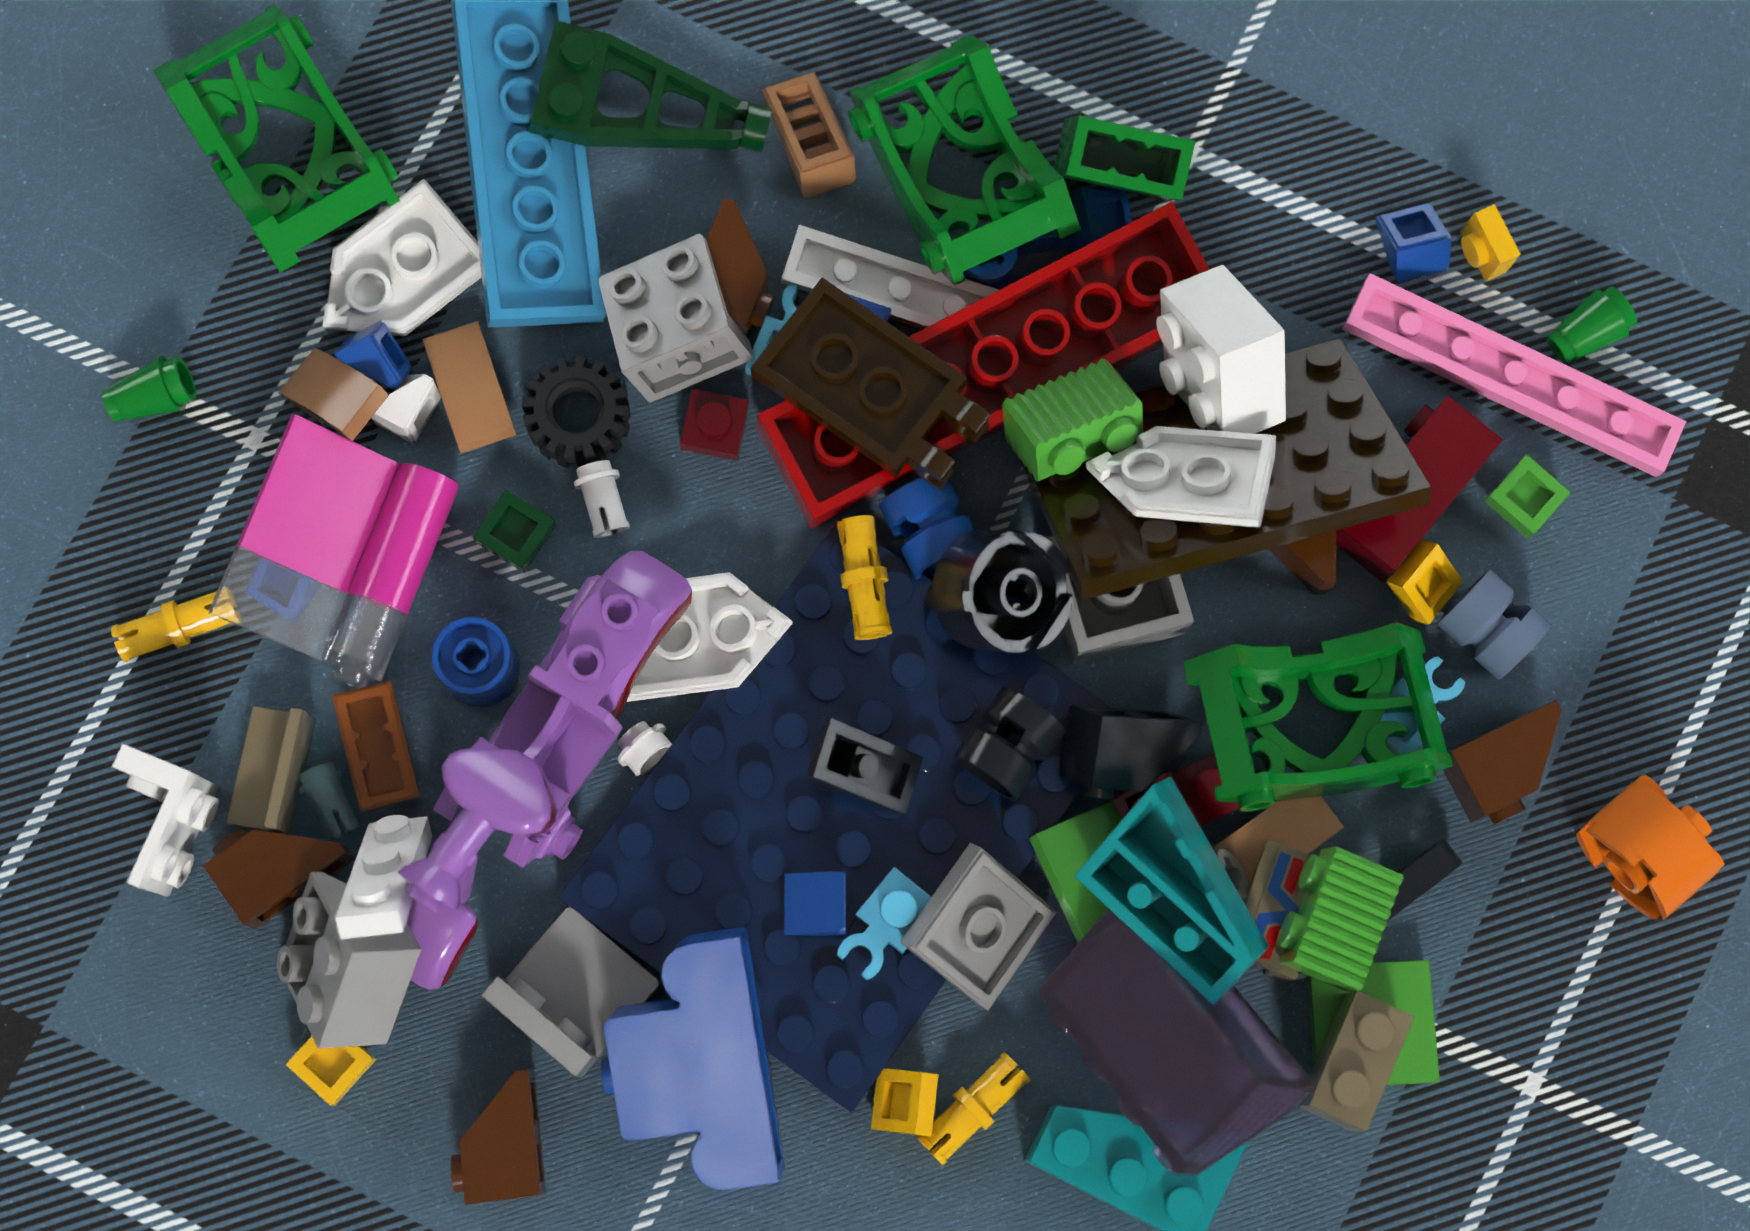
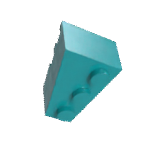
[1074,776,1269,1005]
[1024,1105,1251,1231]

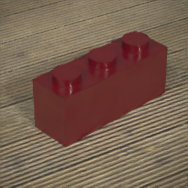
[1336,396,1503,583]

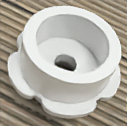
[617,721,672,776]

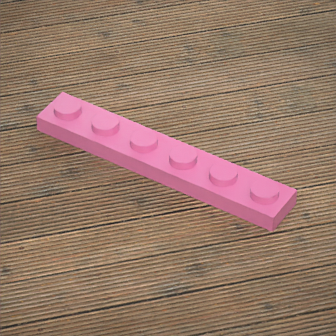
[1342,273,1687,477]

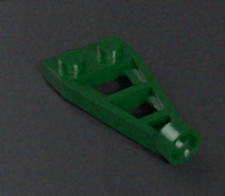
[529,20,772,153]

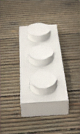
[335,815,432,939]

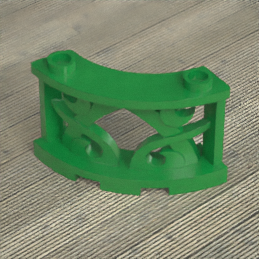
[152,4,400,273]
[848,34,1081,286]
[1183,622,1454,811]

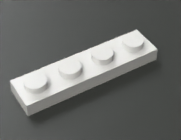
[781,225,999,330]

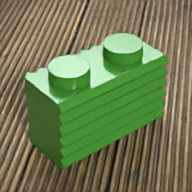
[1002,358,1143,482]
[1277,846,1403,991]

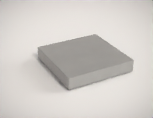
[900,843,1057,1011]

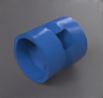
[879,478,976,580]
[431,617,520,707]

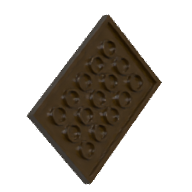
[1020,338,1431,600]

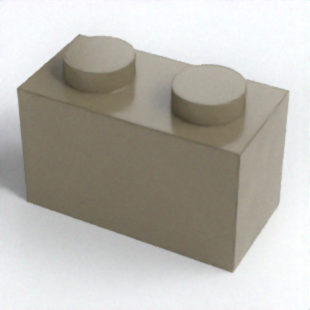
[1296,991,1415,1132]

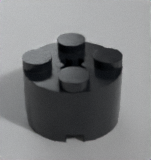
[927,530,1073,653]

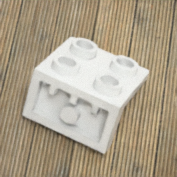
[112,744,219,897]

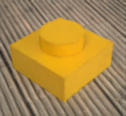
[1460,204,1521,281]
[1386,539,1463,625]
[286,1036,377,1106]
[870,1068,939,1137]

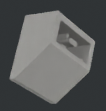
[277,872,422,1049]

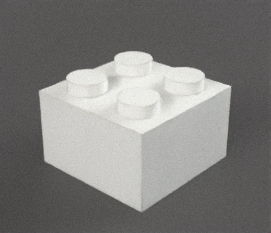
[1156,265,1286,434]

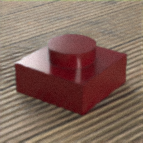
[680,389,749,461]

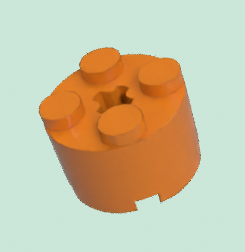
[1576,774,1724,920]

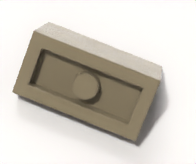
[226,706,316,835]

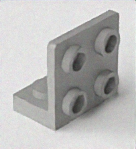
[598,234,754,403]
[481,907,659,1078]

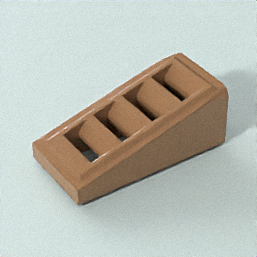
[762,72,856,198]

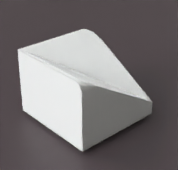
[372,374,441,443]

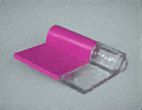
[208,414,460,688]

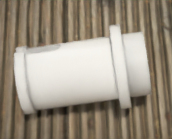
[574,460,630,538]

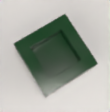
[473,489,557,573]

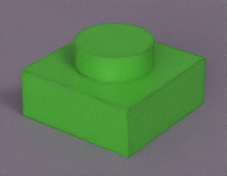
[1484,454,1571,539]

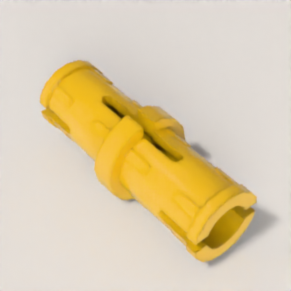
[837,515,892,640]
[111,586,240,662]
[916,1052,1031,1166]

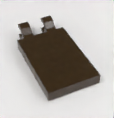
[750,277,991,491]

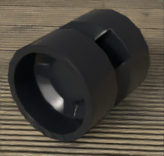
[953,687,1066,802]

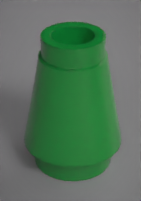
[1546,286,1638,365]
[102,356,197,423]

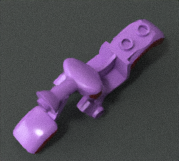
[398,551,692,990]

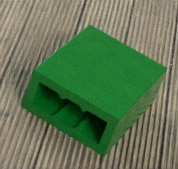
[1054,115,1196,200]

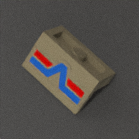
[1244,839,1311,983]

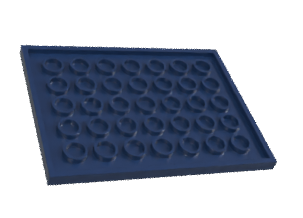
[558,517,1111,1113]

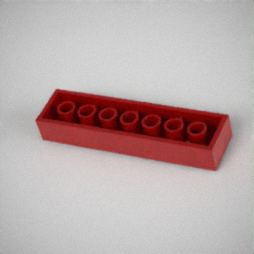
[756,201,1210,529]

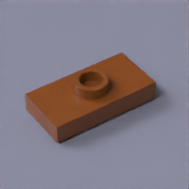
[332,681,420,812]

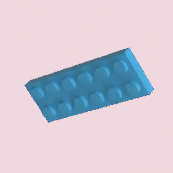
[451,0,606,328]

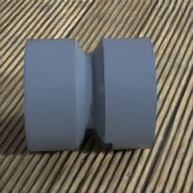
[1437,568,1552,681]

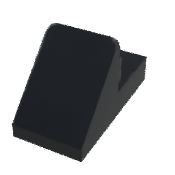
[806,717,923,815]

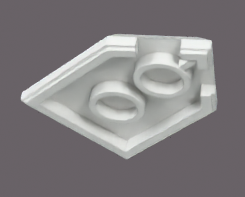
[323,179,482,336]
[1086,426,1276,527]
[627,572,793,702]

